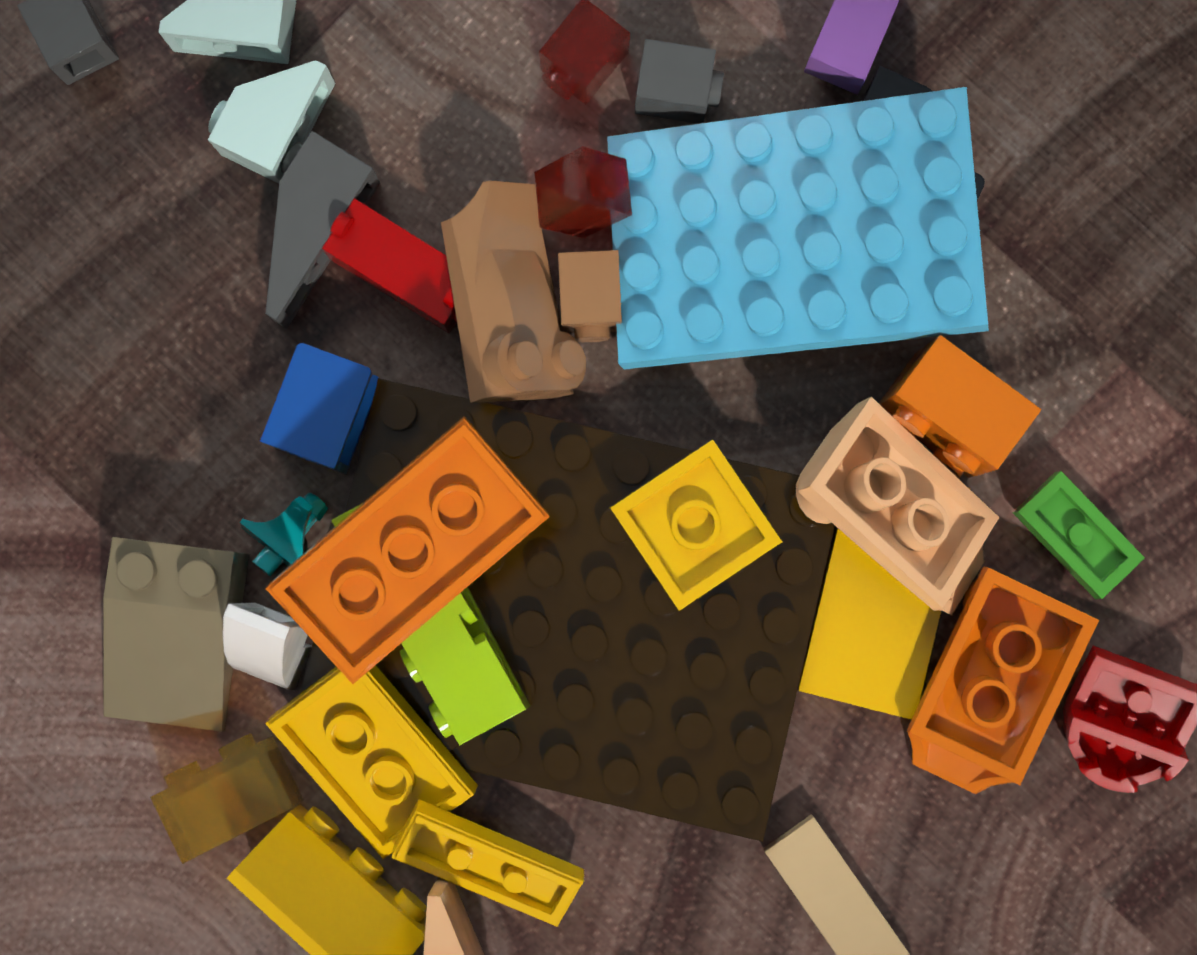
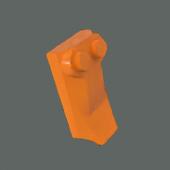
[907,566,1099,794]

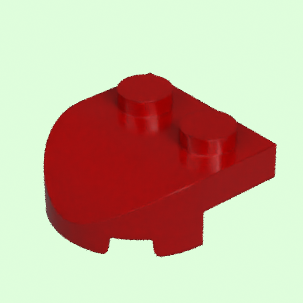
[1063,645,1197,793]

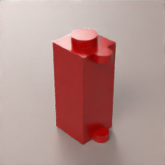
[322,198,457,334]

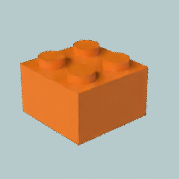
[879,335,1042,479]

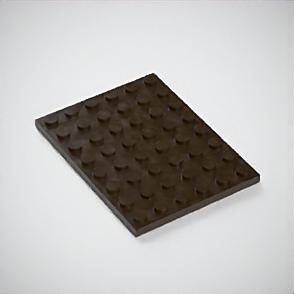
[301,378,835,842]

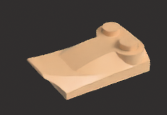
[796,397,999,615]

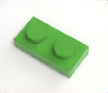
[1013,471,1145,599]

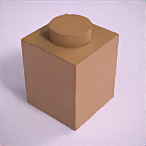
[558,250,622,342]

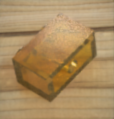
[150,733,304,864]

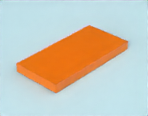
[266,416,550,684]

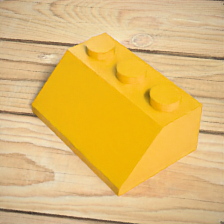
[226,804,427,955]

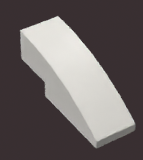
[223,603,312,690]

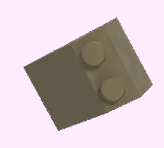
[103,537,249,732]

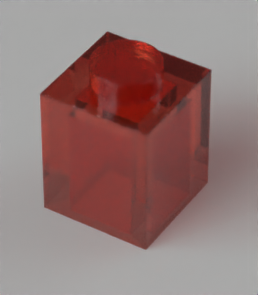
[539,0,630,105]
[534,146,632,238]

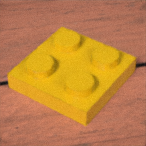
[610,439,782,611]

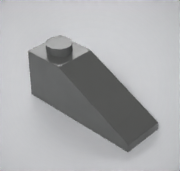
[265,131,380,329]

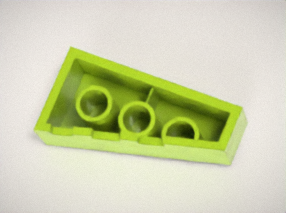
[331,504,531,746]

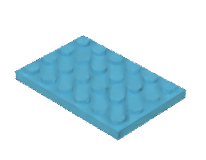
[607,87,989,369]

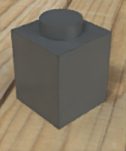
[17,0,119,85]
[634,39,724,124]

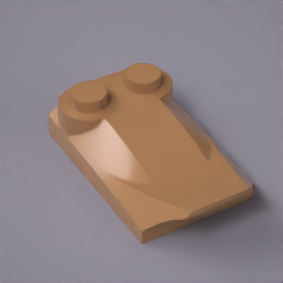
[441,181,586,403]

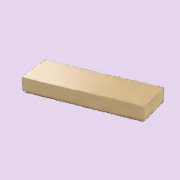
[763,814,910,955]

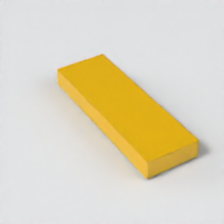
[391,799,584,927]

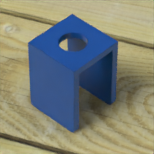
[260,343,379,474]

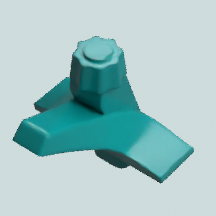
[240,492,328,576]

